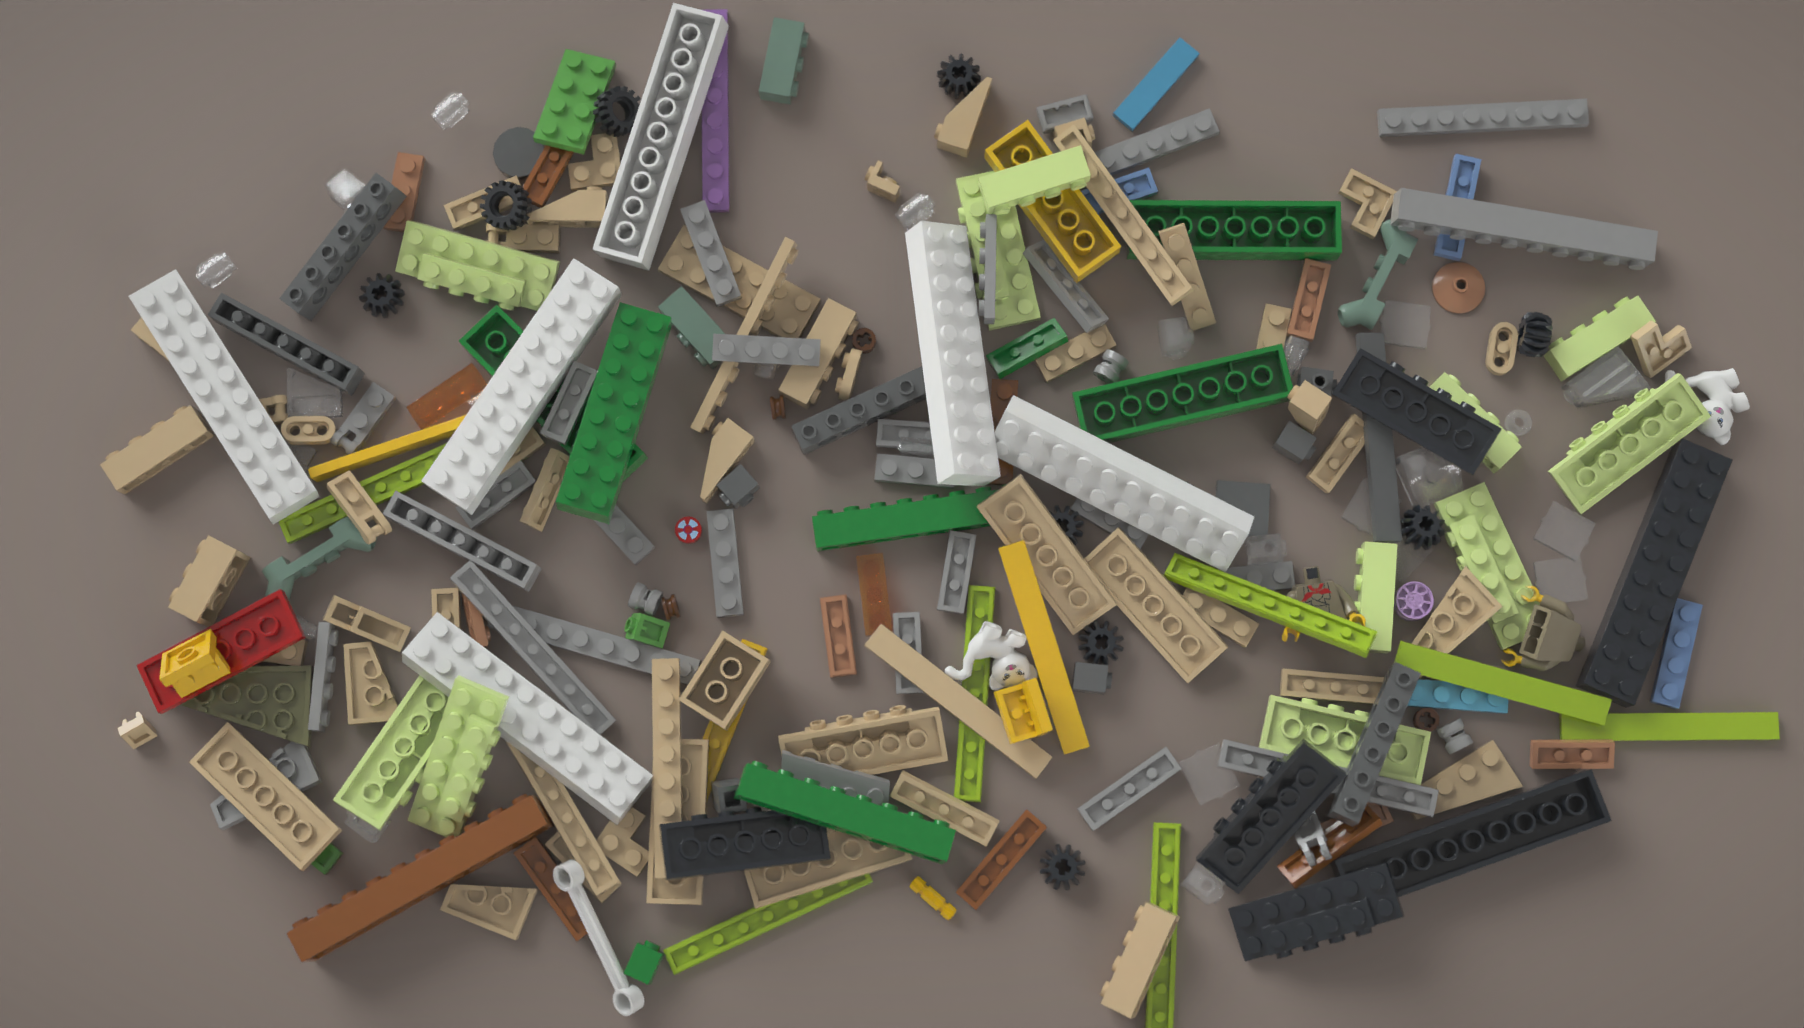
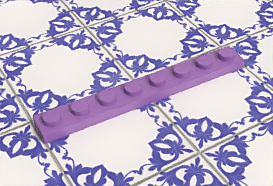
[702,9,729,213]

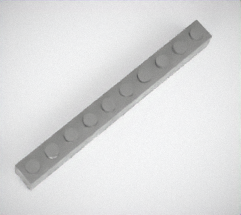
[1390,188,1658,270]

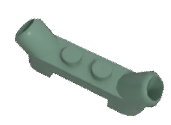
[1337,219,1418,330]
[262,517,377,601]

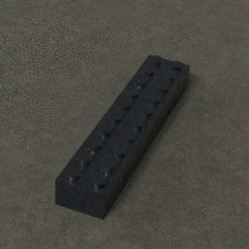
[1576,438,1733,708]
[1330,769,1612,897]

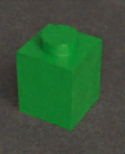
[623,940,664,985]

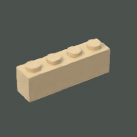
[778,298,859,410]
[100,405,215,495]
[1100,902,1180,1018]

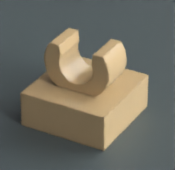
[118,712,157,749]

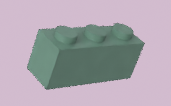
[759,17,809,105]
[658,286,725,370]

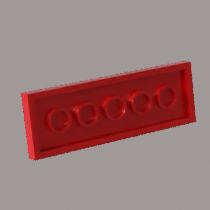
[136,589,306,714]

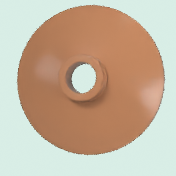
[1432,262,1485,314]

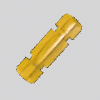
[910,876,957,920]

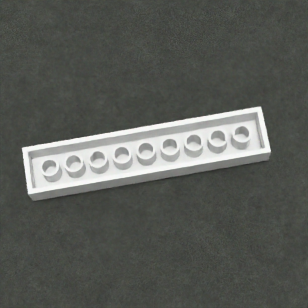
[592,3,729,271]
[905,221,1001,486]
[422,258,622,515]
[128,269,320,525]
[995,395,1254,572]
[402,612,653,825]

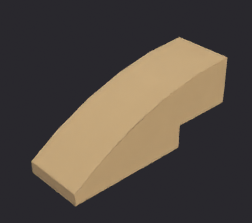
[322,595,411,652]

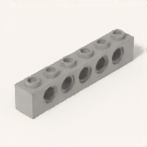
[383,491,541,592]

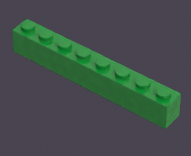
[812,484,1006,552]
[734,761,956,864]

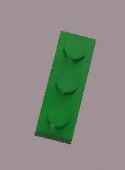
[986,318,1069,379]

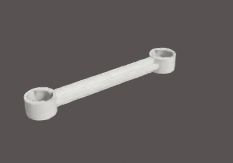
[553,860,644,1016]

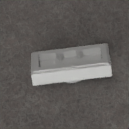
[1036,94,1094,134]

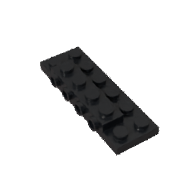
[1332,348,1502,476]
[1196,739,1346,894]
[659,807,831,880]
[1228,862,1405,962]

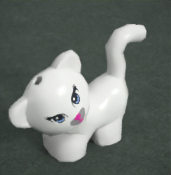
[1665,368,1750,445]
[945,621,1038,690]

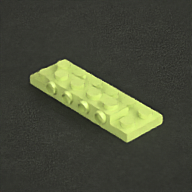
[956,171,1041,331]
[395,220,560,311]
[1548,373,1711,514]
[1434,482,1540,650]
[333,675,449,831]
[407,676,509,837]
[1259,695,1431,785]

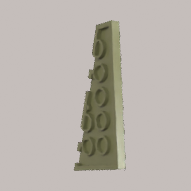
[149,666,314,748]

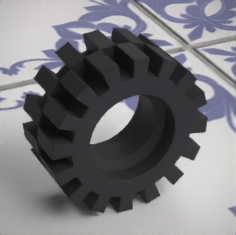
[593,86,641,137]
[480,180,532,231]

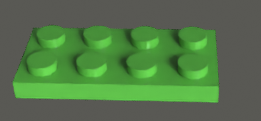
[533,49,616,154]

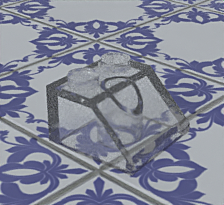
[1395,447,1464,508]

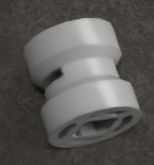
[1093,349,1129,384]
[628,582,663,617]
[1436,718,1473,754]

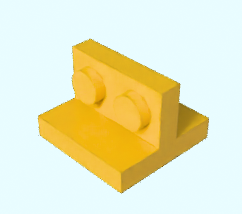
[160,629,230,698]
[994,678,1053,745]

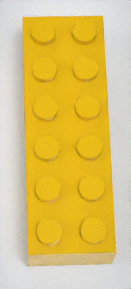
[984,120,1122,283]

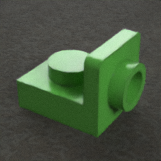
[624,613,670,649]

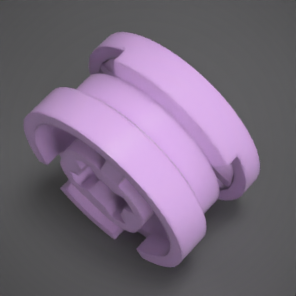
[1394,581,1434,621]

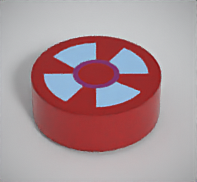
[675,516,702,544]

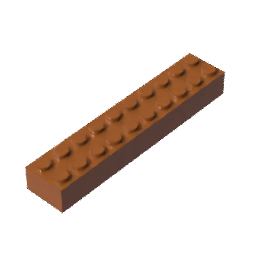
[287,794,554,962]

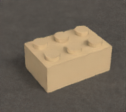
[168,535,251,627]
[679,631,771,731]

